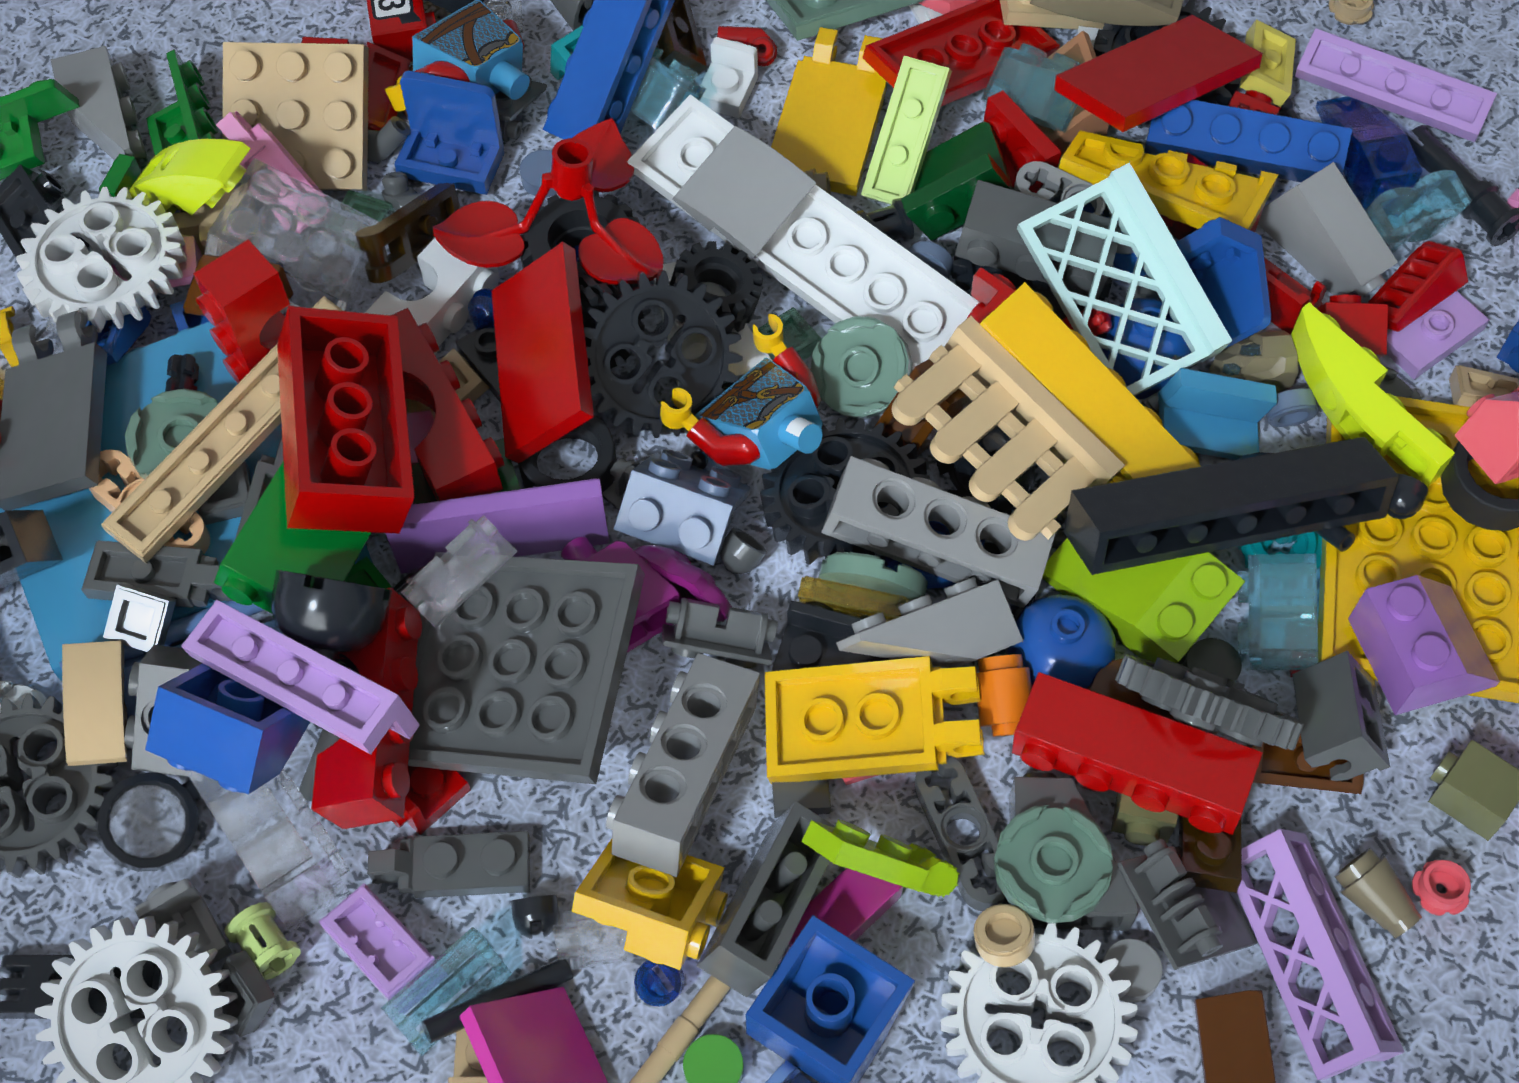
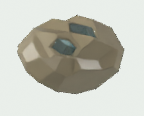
[1208,330,1298,394]

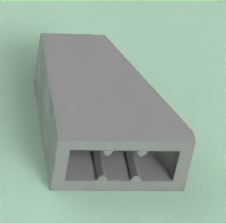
[1258,162,1398,297]

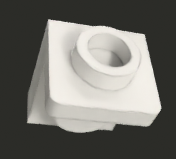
[695,37,758,118]

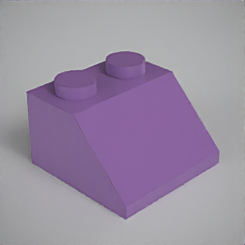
[1348,575,1500,715]

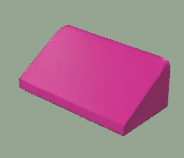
[788,868,903,947]

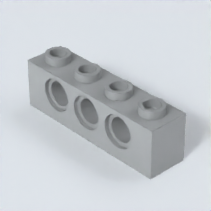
[821,456,1055,608]
[606,653,760,877]

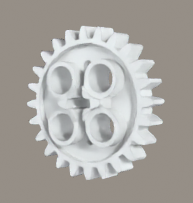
[16,187,187,332]
[35,916,238,1083]
[941,923,1138,1083]

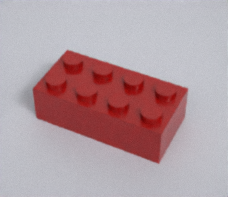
[277,306,414,534]

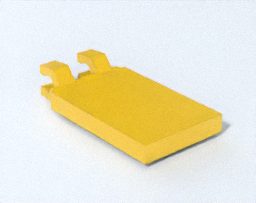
[771,27,887,196]
[765,656,985,784]

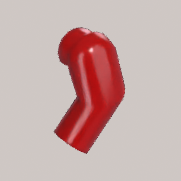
[717,26,778,67]

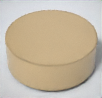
[973,904,1035,967]

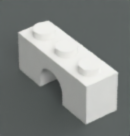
[365,238,500,356]

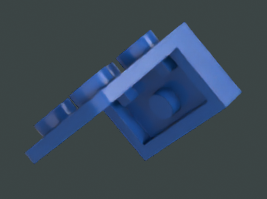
[394,71,505,195]
[1146,217,1271,349]

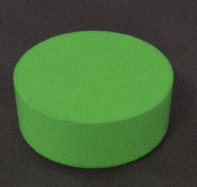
[683,1034,744,1083]

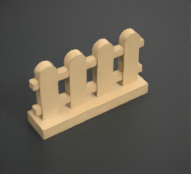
[892,316,1125,541]

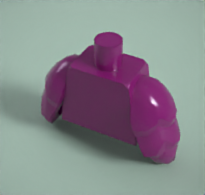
[561,537,732,653]

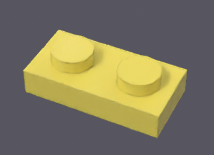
[1240,19,1296,107]

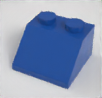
[145,663,310,795]
[745,915,915,1083]

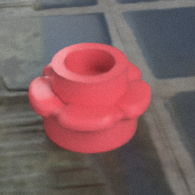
[1412,860,1471,916]

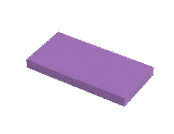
[385,478,610,574]

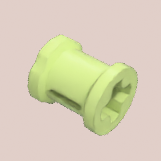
[224,902,301,980]

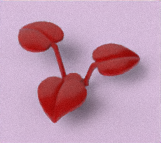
[433,118,664,285]

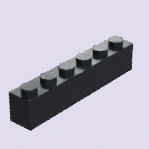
[1064,437,1399,575]

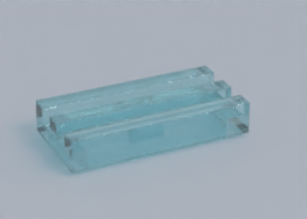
[381,927,512,1056]

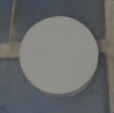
[1102,939,1162,1002]

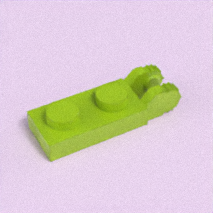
[801,819,960,898]

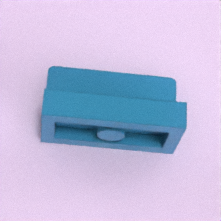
[1158,368,1277,460]

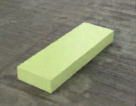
[861,56,952,205]

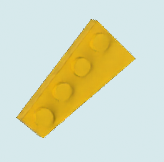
[1059,130,1279,230]

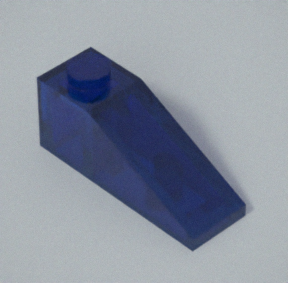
[1315,96,1423,214]

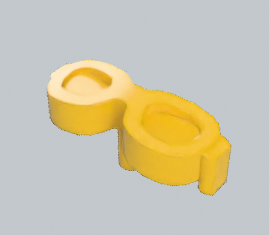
[0,306,19,367]

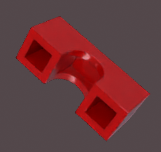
[193,239,290,383]

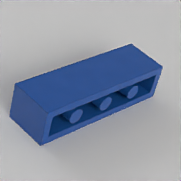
[542,0,675,139]
[1144,100,1352,182]

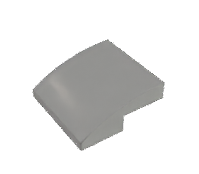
[673,126,816,260]

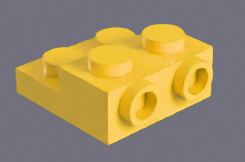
[572,839,728,970]

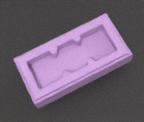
[1387,291,1489,380]
[319,883,439,1006]

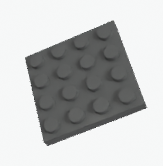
[408,552,645,784]

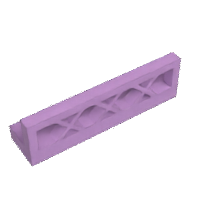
[1295,28,1497,142]
[181,600,420,754]
[1237,829,1405,1080]

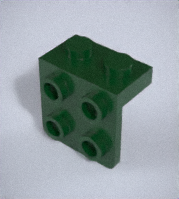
[901,122,1013,241]

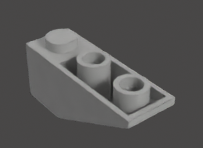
[51,46,147,172]
[837,577,1023,668]

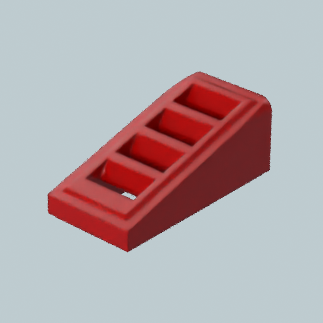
[1368,241,1468,332]

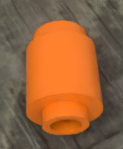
[977,654,1032,737]

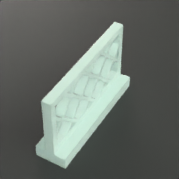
[1017,162,1232,396]

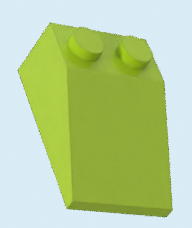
[1042,538,1245,663]

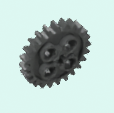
[1115,654,1305,750]
[0,694,119,878]

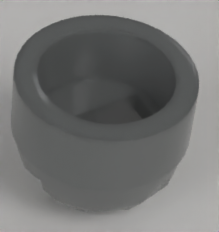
[720,528,767,574]

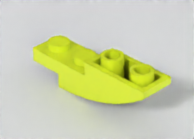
[129,139,251,215]
[1291,302,1455,488]

